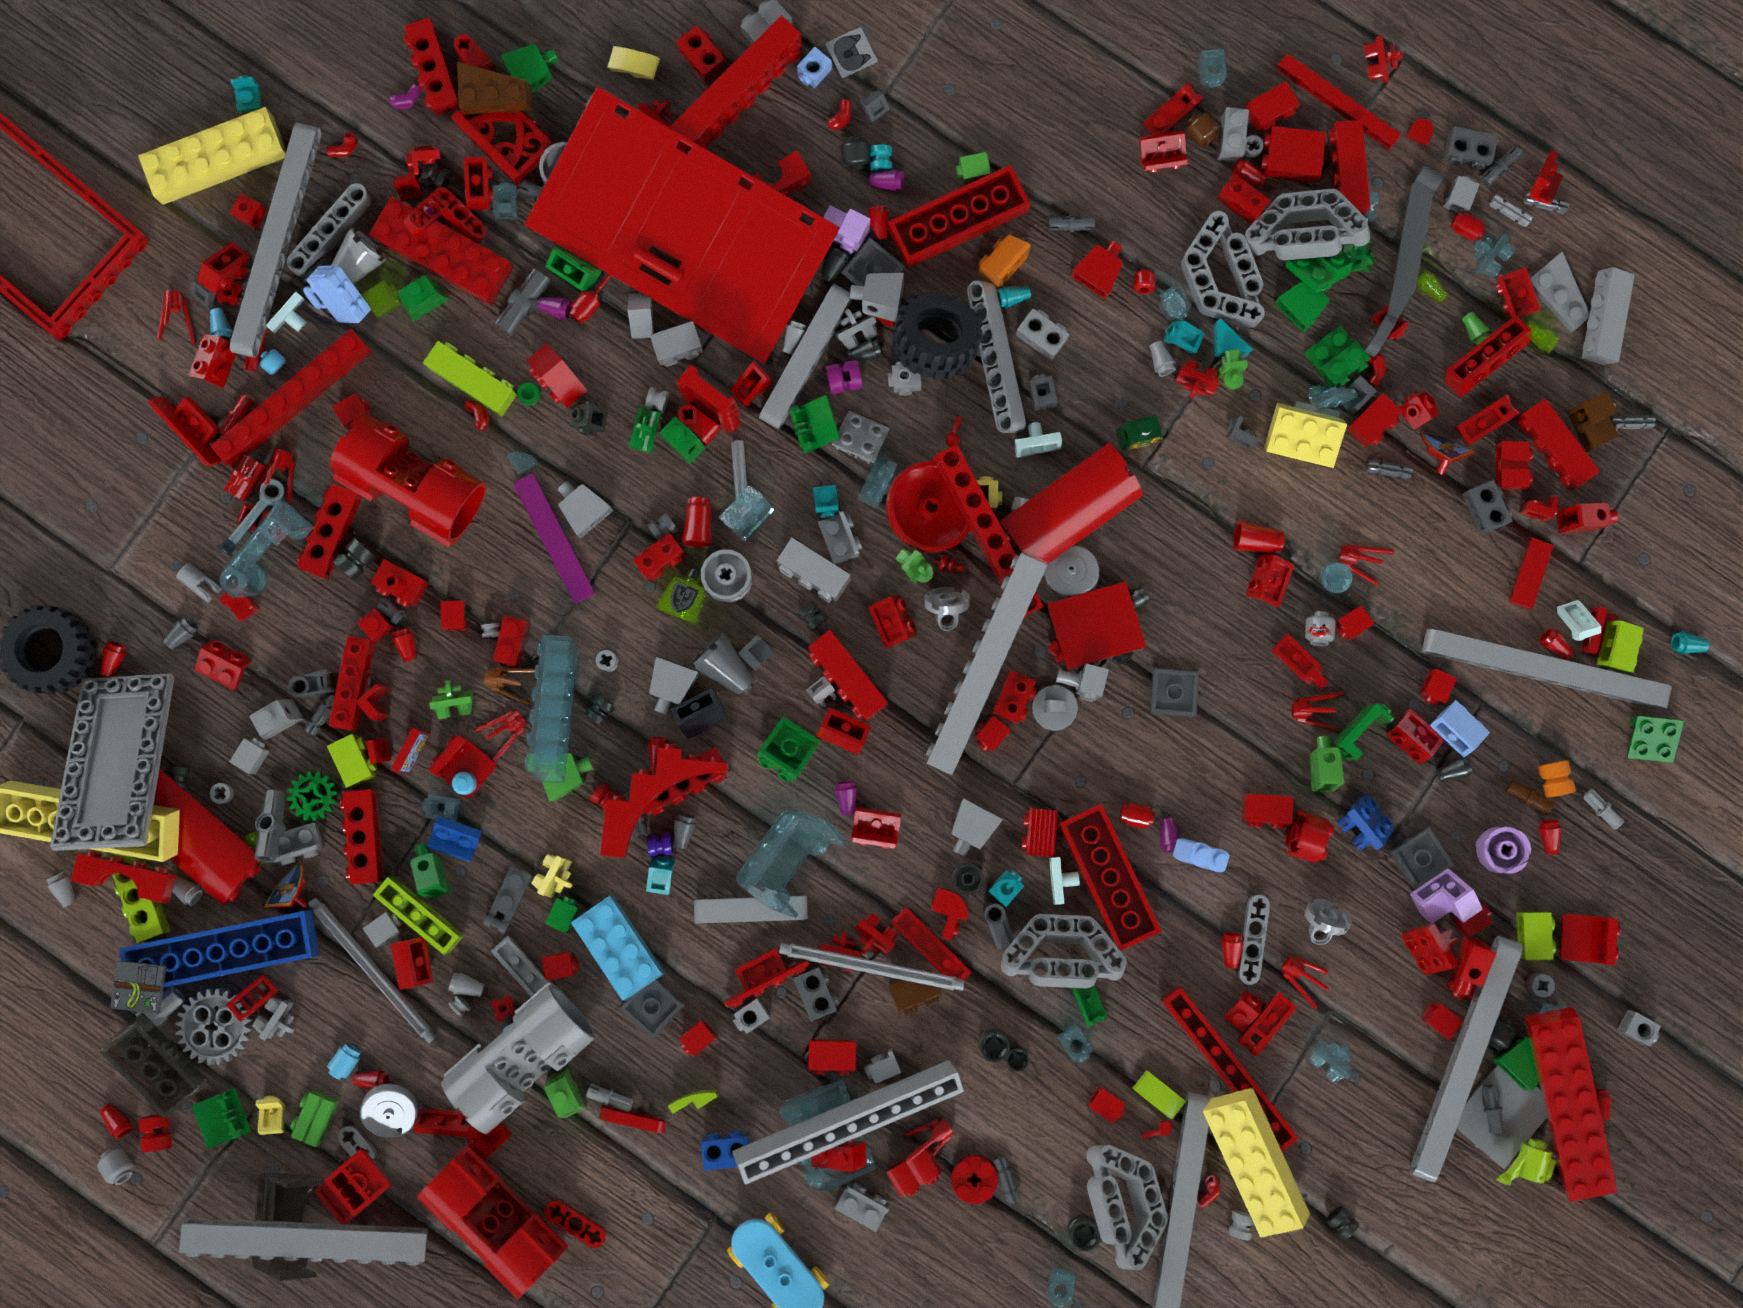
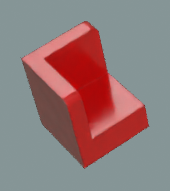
[218,585,260,622]
[441,601,469,631]

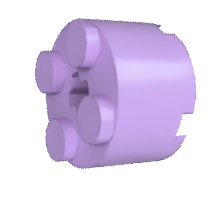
[1476,827,1531,874]

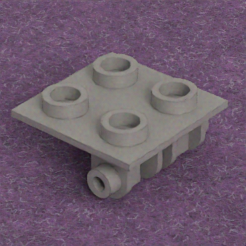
[832,411,890,464]

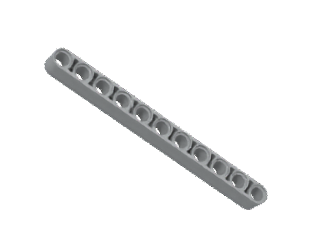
[230,123,321,358]
[1422,629,1672,709]
[1410,936,1522,1182]
[1152,1092,1212,1308]

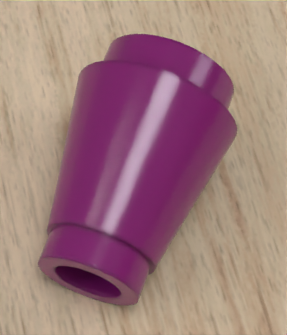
[870,169,904,192]
[537,297,572,320]
[834,781,857,816]
[1160,818,1181,853]

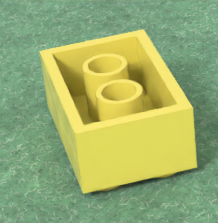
[1264,403,1347,468]

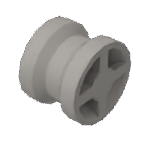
[645,387,669,414]
[1526,973,1555,997]

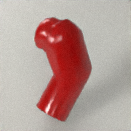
[1367,354,1387,388]

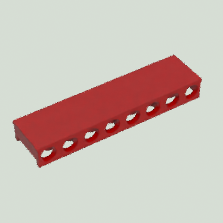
[932,444,1044,618]

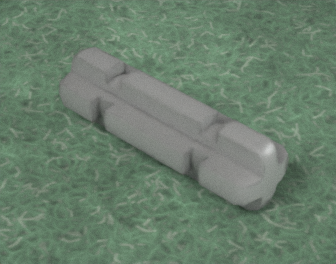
[1489,194,1533,227]

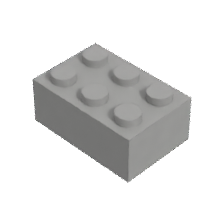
[777,538,851,603]

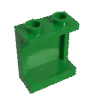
[1331,703,1394,761]

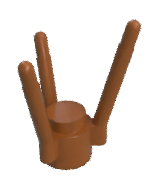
[484,666,544,706]

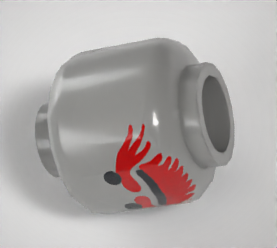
[1305,611,1336,646]

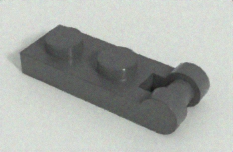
[483,866,533,934]

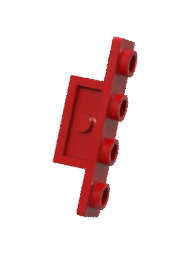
[147,396,222,467]
[724,947,810,1008]

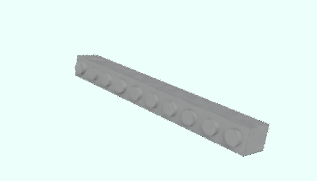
[926,551,1048,775]
[732,1060,964,1185]
[179,1218,428,1265]

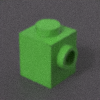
[956,152,991,186]

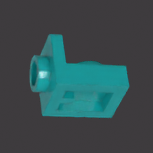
[231,75,262,113]
[1164,321,1205,354]
[813,485,839,518]
[646,856,675,895]

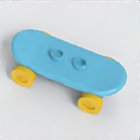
[727,1212,830,1308]

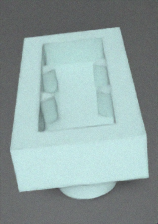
[266,292,307,333]
[1015,422,1062,458]
[1557,600,1601,641]
[1049,857,1079,905]

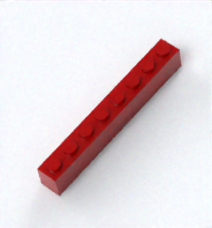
[210,329,372,468]
[1159,986,1299,1152]

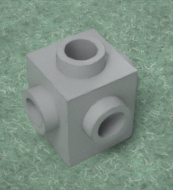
[888,362,921,396]

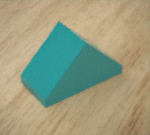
[1213,318,1253,358]

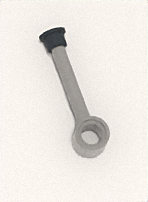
[217,479,284,557]

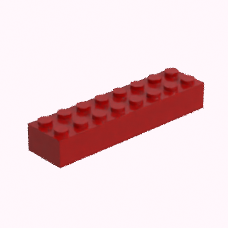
[669,15,802,155]
[1525,1006,1618,1202]

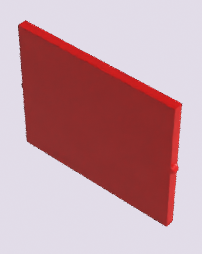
[1047,581,1146,670]

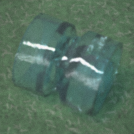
[1320,563,1352,593]

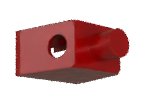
[1070,241,1123,300]
[1556,503,1618,534]
[1453,936,1497,995]

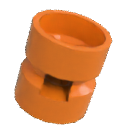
[1538,760,1576,798]

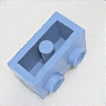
[1430,700,1490,758]

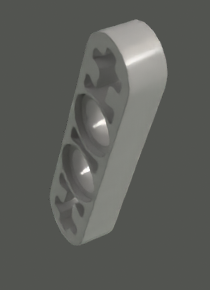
[1238,894,1270,985]

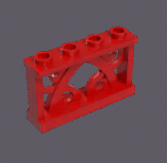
[451,109,554,187]
[676,364,741,435]

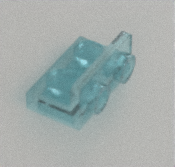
[1308,385,1358,409]
[858,459,897,509]
[719,486,775,542]

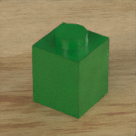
[545,895,581,933]

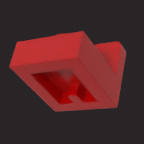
[1519,496,1560,522]

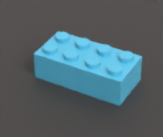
[571,896,665,1001]

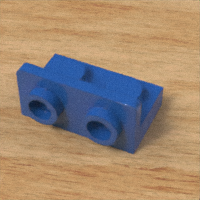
[427,816,482,862]

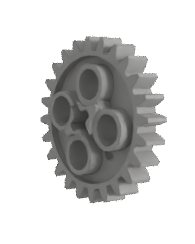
[175,988,254,1065]

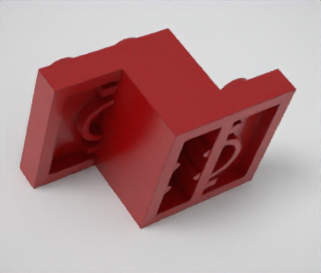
[314,1148,393,1225]

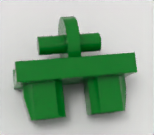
[629,408,661,453]

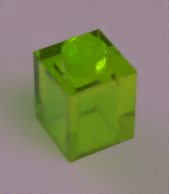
[362,280,401,319]

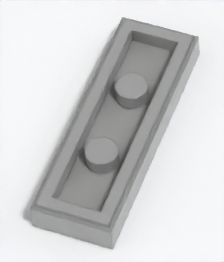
[491,935,550,997]

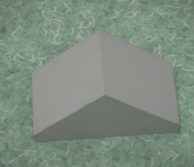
[628,293,654,339]

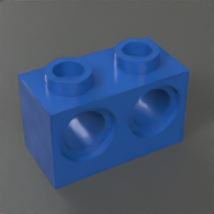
[701,1130,750,1171]

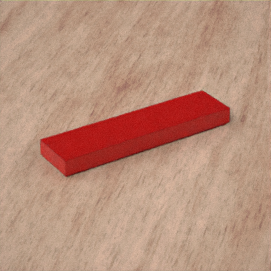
[890,906,972,980]

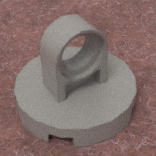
[924,587,970,631]
[1031,685,1078,731]
[1304,899,1352,945]

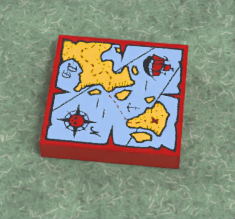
[391,728,430,774]

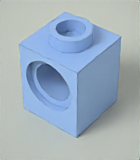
[797,47,832,88]

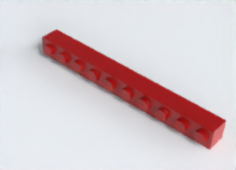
[1276,54,1401,150]

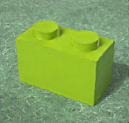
[1596,621,1644,672]
[327,734,377,788]
[1516,912,1556,960]

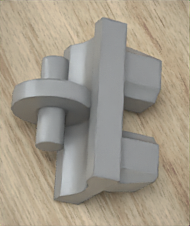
[834,309,878,350]
[252,996,295,1041]

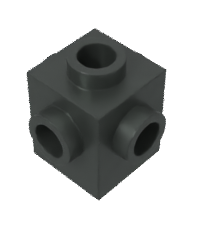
[570,401,608,436]

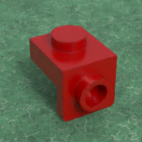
[1370,303,1409,340]
[1224,990,1263,1032]

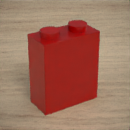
[1260,126,1326,183]

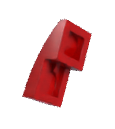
[461,1122,512,1160]

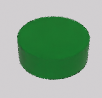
[517,382,541,406]

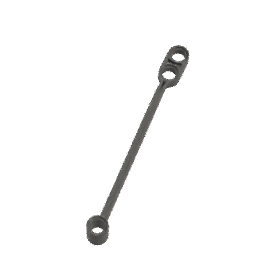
[1364,165,1444,357]

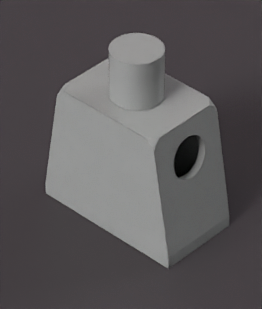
[850,273,904,322]
[558,481,613,539]
[649,657,699,715]
[249,699,304,740]
[951,799,1002,857]

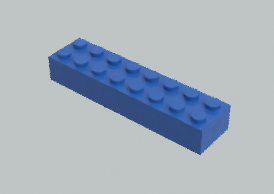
[119,910,320,987]

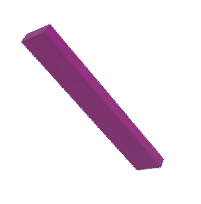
[513,473,596,605]

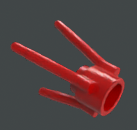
[157,290,196,345]
[254,449,296,508]
[1338,544,1394,586]
[1292,692,1344,731]
[475,709,527,762]
[1281,955,1329,1009]
[905,1118,954,1161]

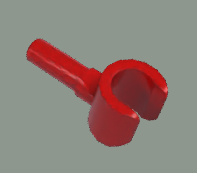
[946,416,962,447]
[1140,1120,1172,1139]

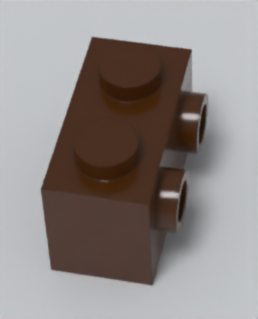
[888,968,942,1016]

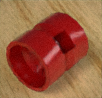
[138,1113,173,1152]

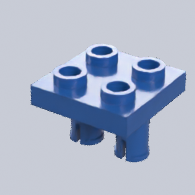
[1337,793,1395,851]

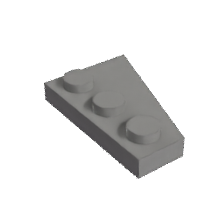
[1531,252,1590,332]

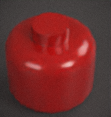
[1133,269,1156,295]

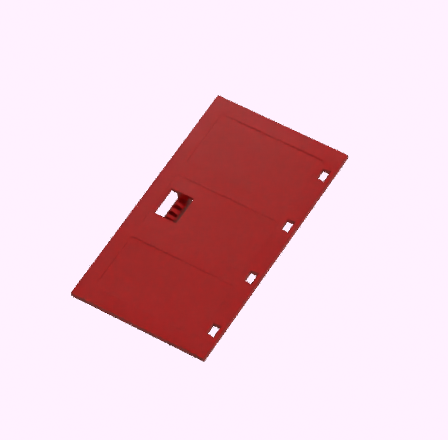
[524,86,840,364]

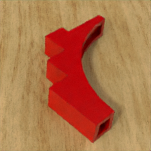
[600,744,729,858]

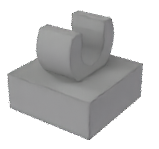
[806,676,836,707]

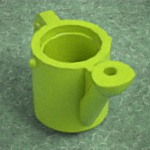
[1496,1138,1556,1185]

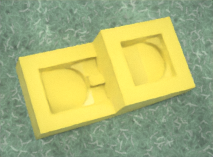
[608,46,660,80]

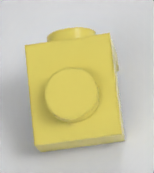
[977,477,1002,511]
[256,1096,286,1135]

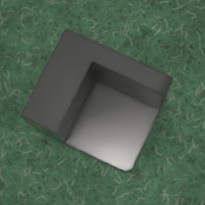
[1337,376,1377,415]
[738,634,774,671]

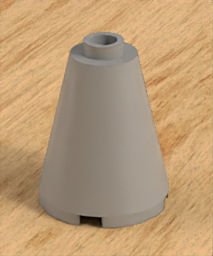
[331,228,387,284]

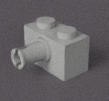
[1056,664,1109,702]

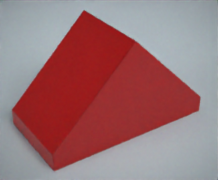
[730,361,771,407]

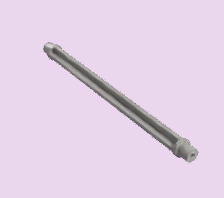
[308,898,437,1044]
[779,943,965,991]

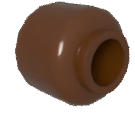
[1187,112,1220,147]

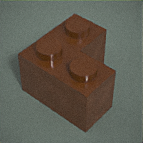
[1567,391,1619,452]

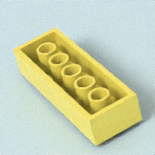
[138,107,286,205]
[1203,1088,1310,1237]

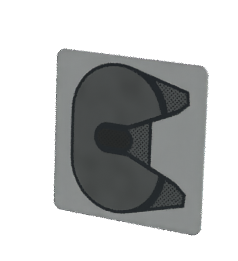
[826,27,877,78]

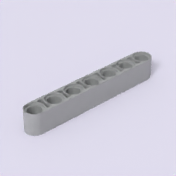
[967,281,1026,433]
[759,284,852,429]

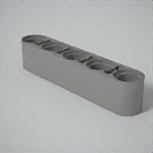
[287,183,372,277]
[694,896,808,923]

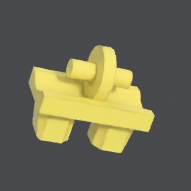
[532,854,573,899]

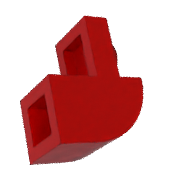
[931,887,968,941]

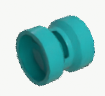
[870,144,892,173]

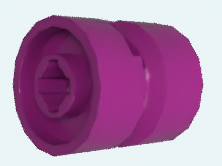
[826,360,863,395]

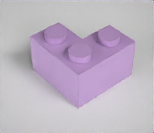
[823,205,870,255]
[1410,868,1483,924]

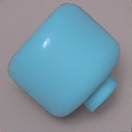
[260,349,286,375]
[452,772,477,795]

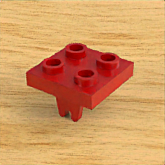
[1400,923,1459,975]

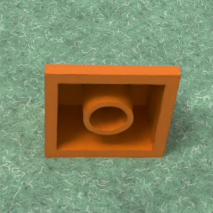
[978,234,1031,289]

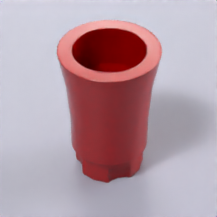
[681,497,713,548]
[1233,519,1285,553]

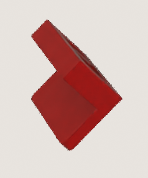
[1580,606,1618,657]
[356,683,390,722]

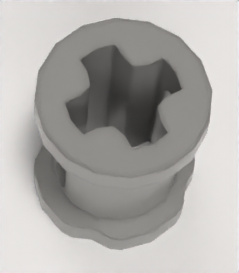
[596,650,619,672]

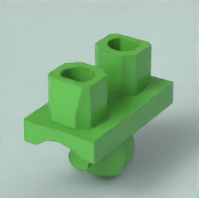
[1218,349,1248,390]
[896,548,934,584]
[429,680,475,719]

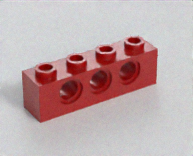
[403,18,460,116]
[1445,315,1532,398]
[297,483,363,580]
[328,635,376,732]
[645,747,730,816]
[340,789,384,885]

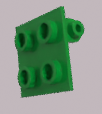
[789,395,840,454]
[1627,715,1684,763]
[191,1088,252,1149]

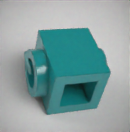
[987,870,1024,907]

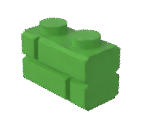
[290,1090,340,1147]

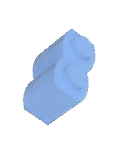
[1173,838,1230,872]

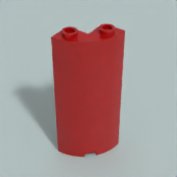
[999,442,1143,564]
[153,768,261,906]

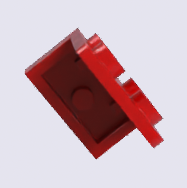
[428,735,497,799]
[1559,914,1620,966]

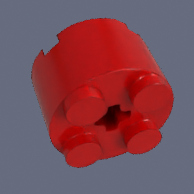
[1284,810,1334,863]

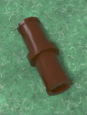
[1505,779,1555,815]

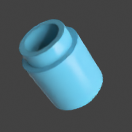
[327,1043,361,1080]

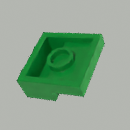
[1285,251,1353,293]
[1304,325,1371,389]
[756,716,821,782]

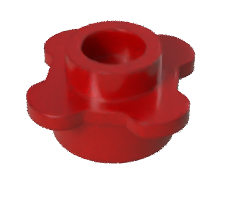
[216,284,242,306]
[491,995,517,1022]

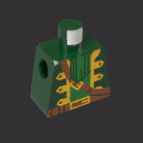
[1116,415,1163,452]

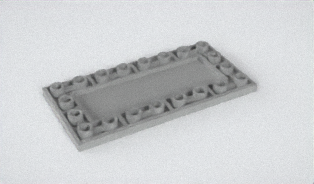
[50,673,175,851]

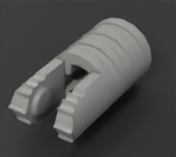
[176,563,222,603]

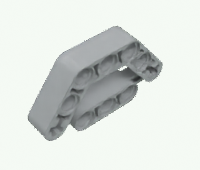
[1245,189,1370,260]
[1181,211,1265,328]
[1001,914,1127,988]
[1086,1145,1168,1270]

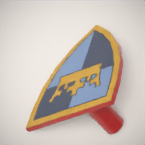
[1420,431,1475,474]
[264,860,308,910]

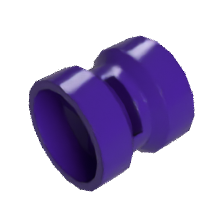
[647,832,673,857]

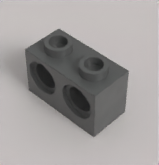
[1443,126,1498,169]
[1462,480,1513,535]
[793,966,840,1022]

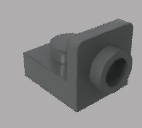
[1227,415,1260,451]

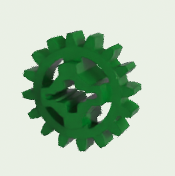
[287,771,339,821]

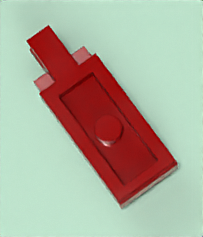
[1270,634,1329,690]

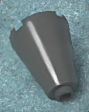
[691,632,754,695]

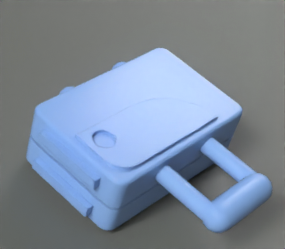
[303,266,371,323]

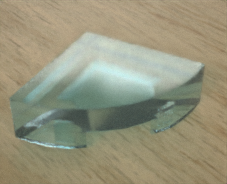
[1366,192,1379,221]
[506,452,539,475]

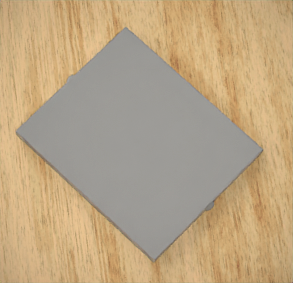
[1456,1065,1547,1169]

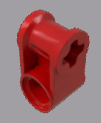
[454,34,495,71]
[678,404,722,446]

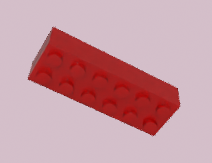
[888,165,1031,269]
[368,196,514,307]
[1057,804,1162,951]

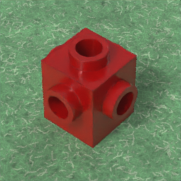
[1399,391,1441,430]

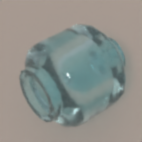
[1157,287,1191,321]

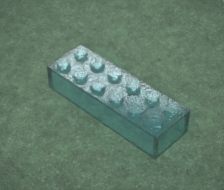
[525,635,578,783]

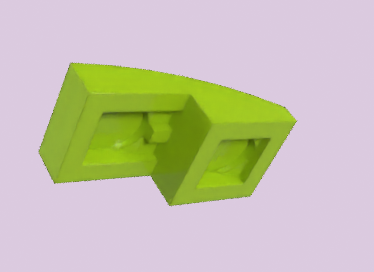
[1133,1070,1186,1120]
[668,1090,719,1114]

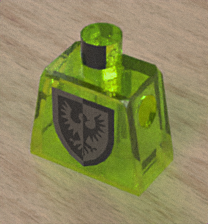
[655,568,706,626]

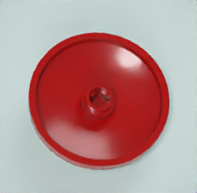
[886,461,970,553]

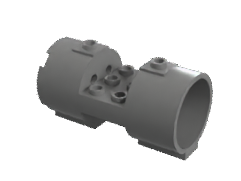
[441,981,596,1134]

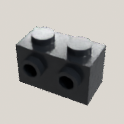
[671,688,728,740]

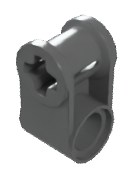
[288,669,336,698]

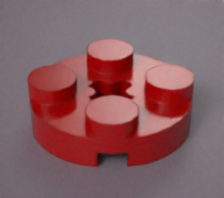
[951,1155,998,1204]

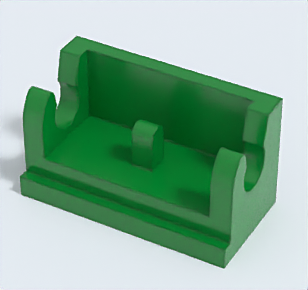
[1071,973,1107,1027]

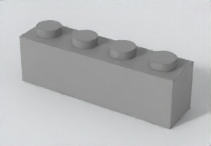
[1582,267,1635,365]

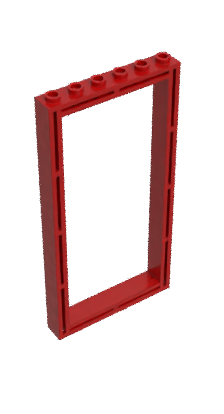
[0,112,150,340]

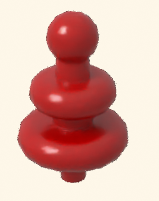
[934,554,965,573]

